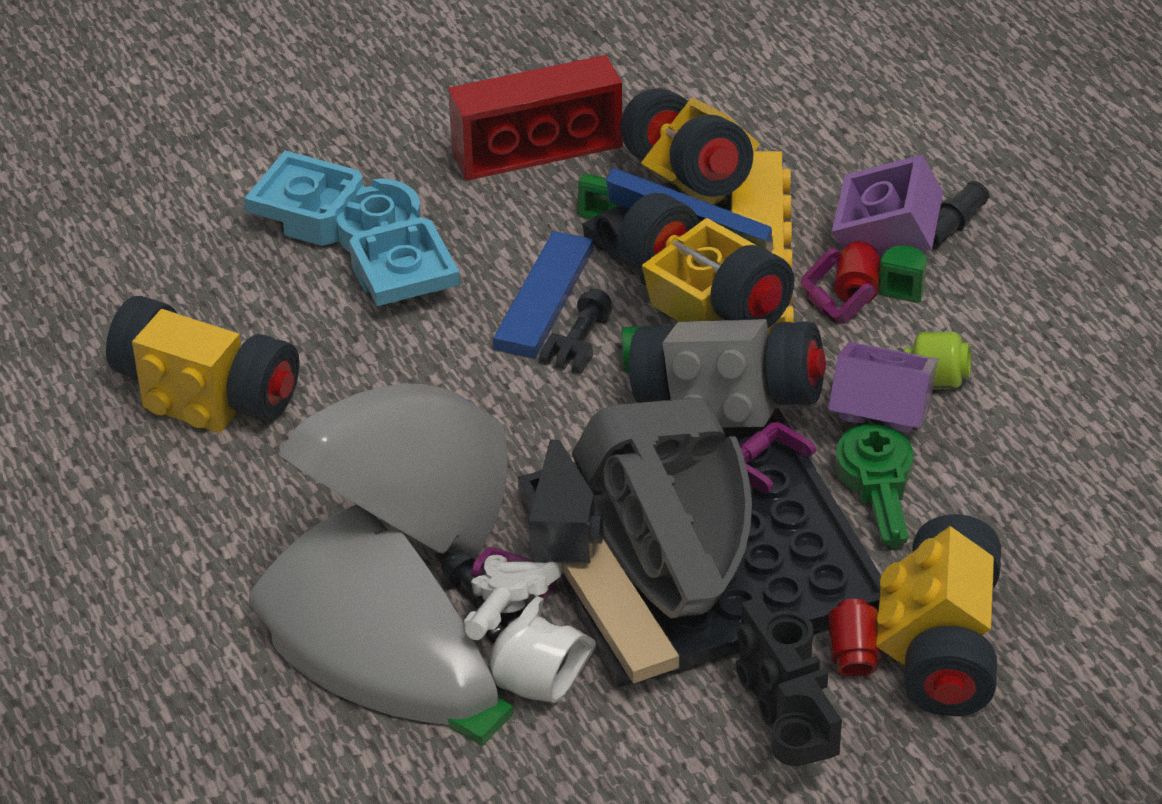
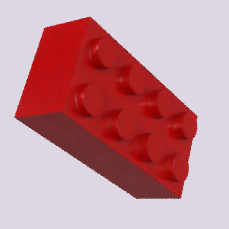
[448,55,623,181]

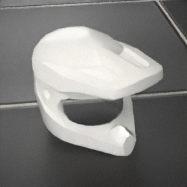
[490,596,596,703]

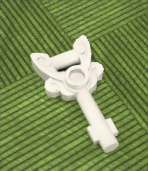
[464,555,563,640]

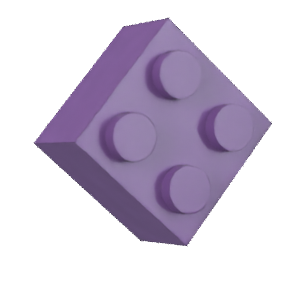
[831,155,943,260]
[828,341,938,432]

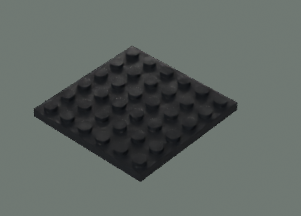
[518,408,881,688]

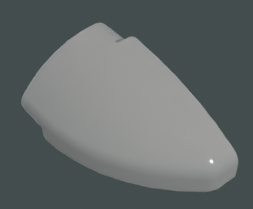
[278,383,508,556]
[249,505,498,725]

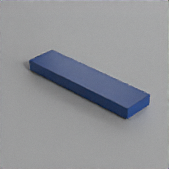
[606,168,774,252]
[493,231,593,359]

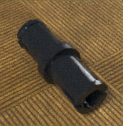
[932,180,990,249]

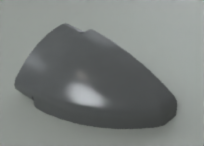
[572,398,752,618]

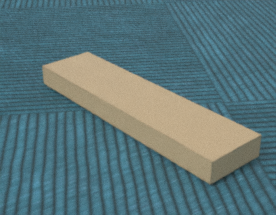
[561,540,679,684]

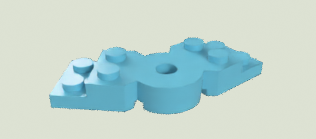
[244,150,460,306]

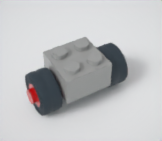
[629,319,826,427]

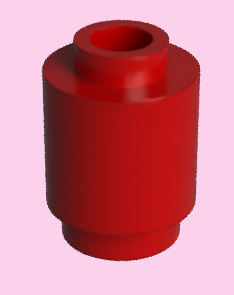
[834,241,881,303]
[828,599,881,676]

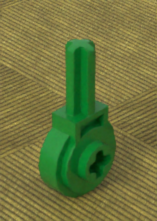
[835,424,913,549]

